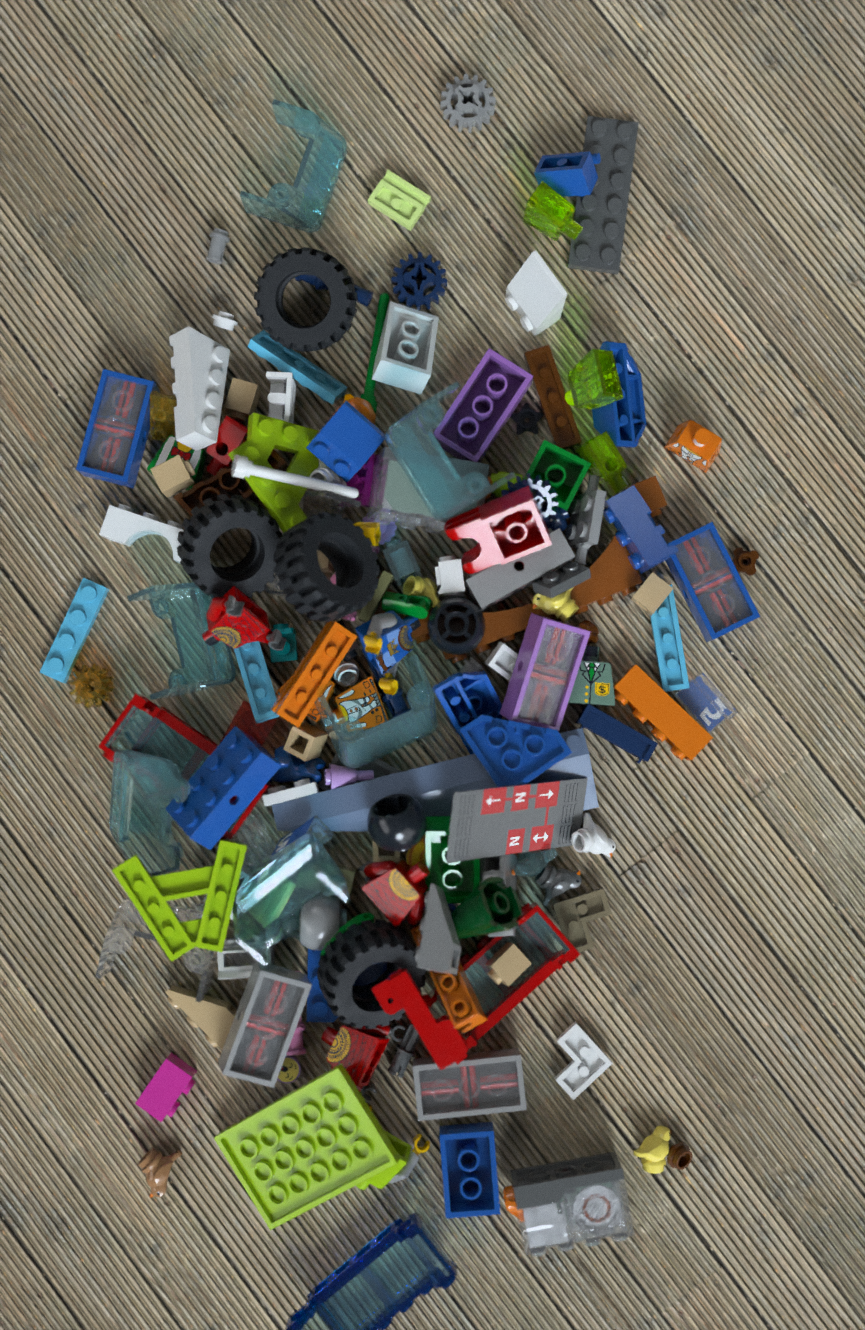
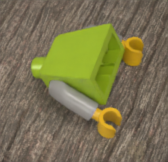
[356,1105,430,1190]

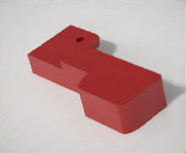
[371,968,468,1070]

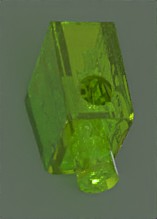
[523,181,583,241]
[565,349,624,410]
[574,431,628,493]

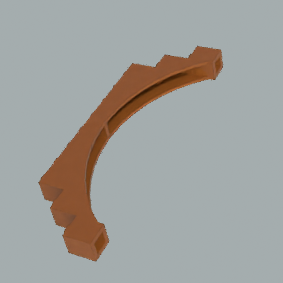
[374,476,667,664]

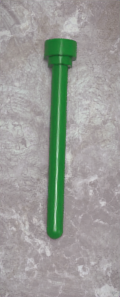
[360,292,390,414]

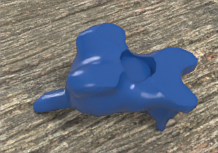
[268,745,326,784]

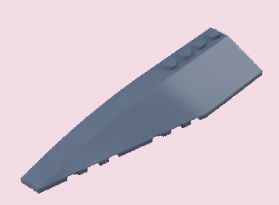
[272,728,599,832]

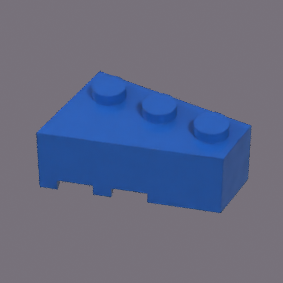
[603,485,678,574]

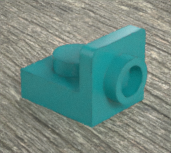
[270,624,298,663]

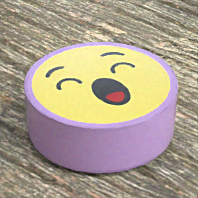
[277,1055,301,1084]

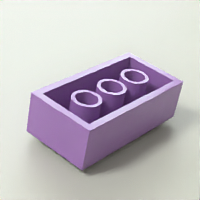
[432,348,533,463]

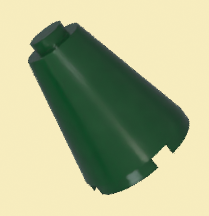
[451,876,521,939]

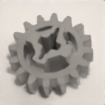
[440,74,496,133]

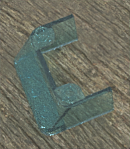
[240,99,347,233]
[385,382,515,520]
[127,583,236,700]
[315,654,438,768]
[232,834,349,967]

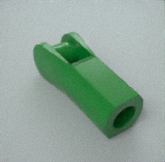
[382,591,433,619]

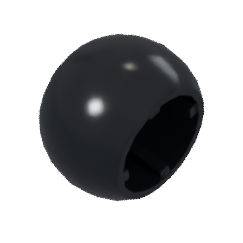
[427,597,486,655]
[367,794,427,852]

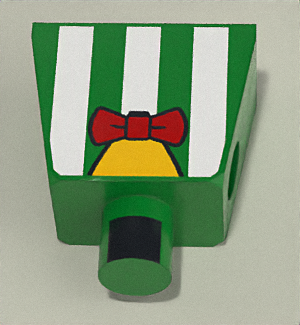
[147,435,207,490]

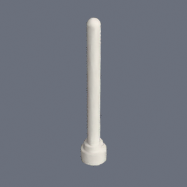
[231,455,359,498]

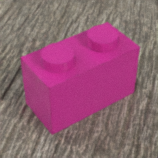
[135,1052,197,1122]

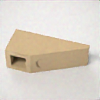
[165,985,237,1050]

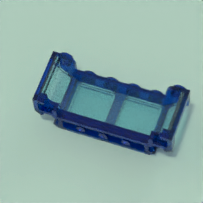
[285,1212,457,1330]

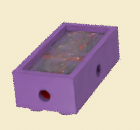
[500,613,591,732]

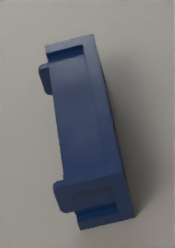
[575,704,658,764]

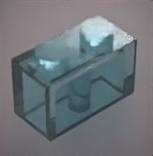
[382,539,421,586]

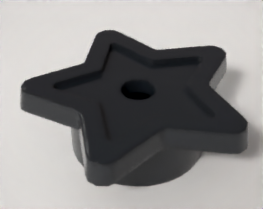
[510,403,544,435]

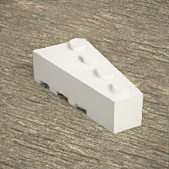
[169,326,230,451]

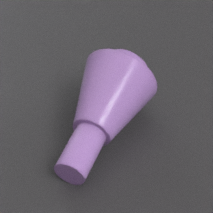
[324,764,374,790]

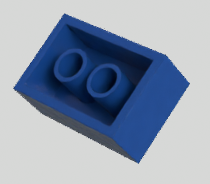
[439,1122,500,1219]

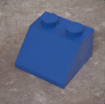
[306,401,387,483]

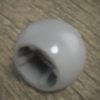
[300,892,347,951]

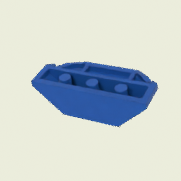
[588,341,646,448]
[432,671,502,755]

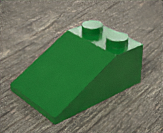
[424,816,480,903]

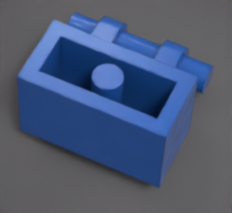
[534,151,601,198]

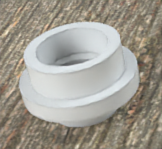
[212,311,238,331]
[333,661,359,687]

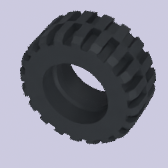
[254,247,358,352]
[177,494,283,598]
[274,512,380,622]
[317,920,426,1029]

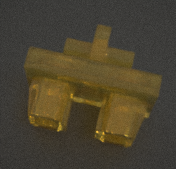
[150,390,177,442]

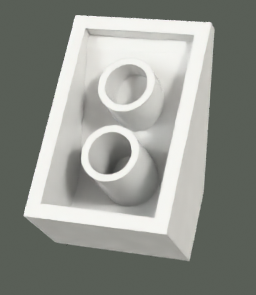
[505,250,567,336]
[372,301,439,395]

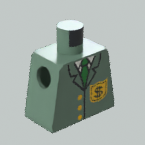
[568,646,615,706]

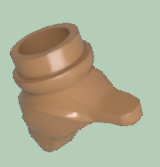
[138,1148,183,1198]

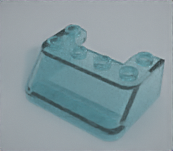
[109,749,190,876]

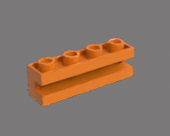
[270,621,357,728]
[613,664,713,761]
[410,924,487,1033]

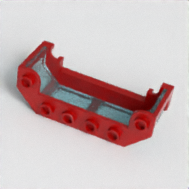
[98,693,271,840]
[423,902,581,1065]

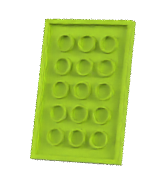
[214,1064,401,1230]

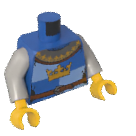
[355,610,421,695]

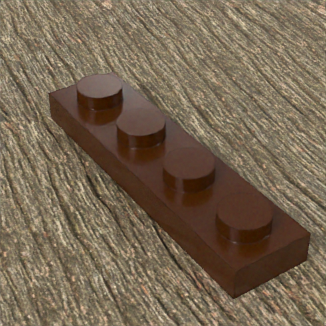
[524,345,582,449]

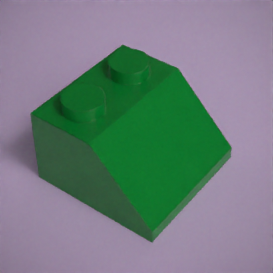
[523,440,591,511]

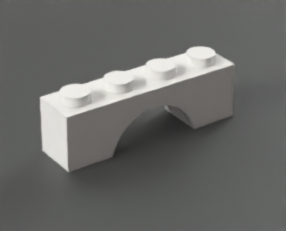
[99,504,184,564]

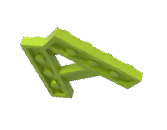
[228,412,319,533]
[112,838,247,962]

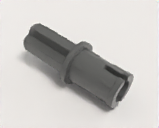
[388,1023,420,1078]

